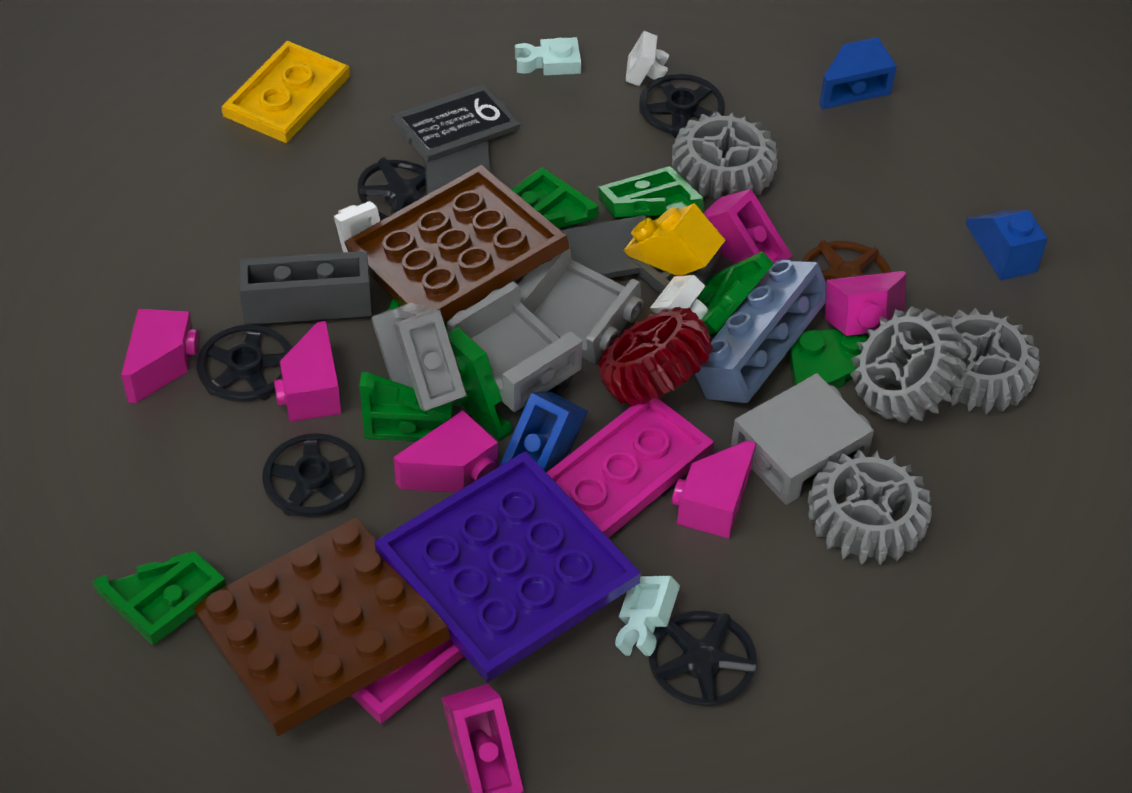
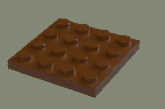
[344,165,570,322]
[194,517,450,736]

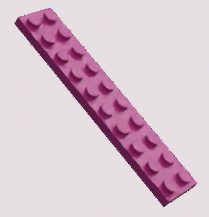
[350,398,714,724]

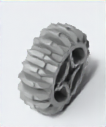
[672,111,778,202]
[850,306,968,423]
[924,308,1040,415]
[808,449,932,565]

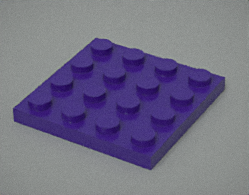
[374,451,641,683]

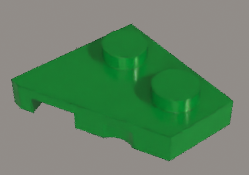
[598,166,704,217]
[511,167,599,229]
[697,251,774,338]
[447,327,513,442]
[787,329,869,389]
[359,372,453,442]
[93,551,226,646]

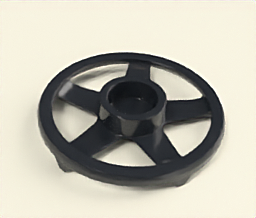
[639,74,725,138]
[357,157,426,220]
[197,325,292,401]
[262,433,364,517]
[649,611,757,706]

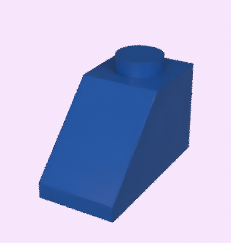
[819,37,897,109]
[966,210,1048,280]
[500,392,588,472]

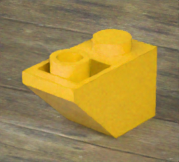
[623,203,725,276]

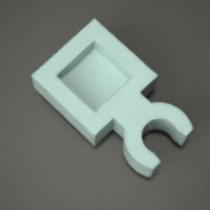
[515,37,581,75]
[615,576,680,656]

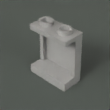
[518,244,643,364]
[447,281,582,412]
[371,303,466,411]
[731,373,874,505]

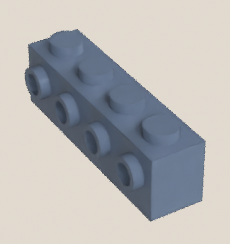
[695,260,826,403]

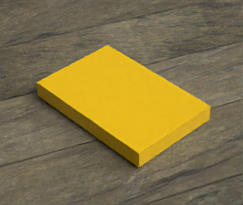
[221,41,351,144]

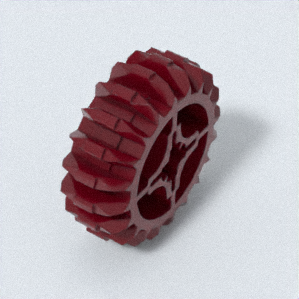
[598,307,713,406]

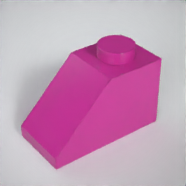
[703,189,793,277]
[825,271,907,336]
[121,309,200,403]
[274,321,341,422]
[393,411,498,492]
[672,441,756,539]
[441,684,524,793]

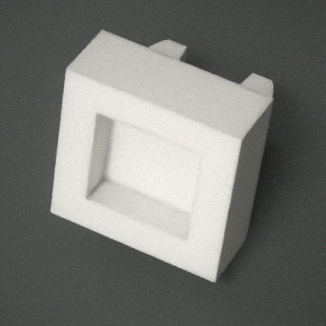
[626,31,669,86]
[334,201,380,252]
[650,275,708,320]

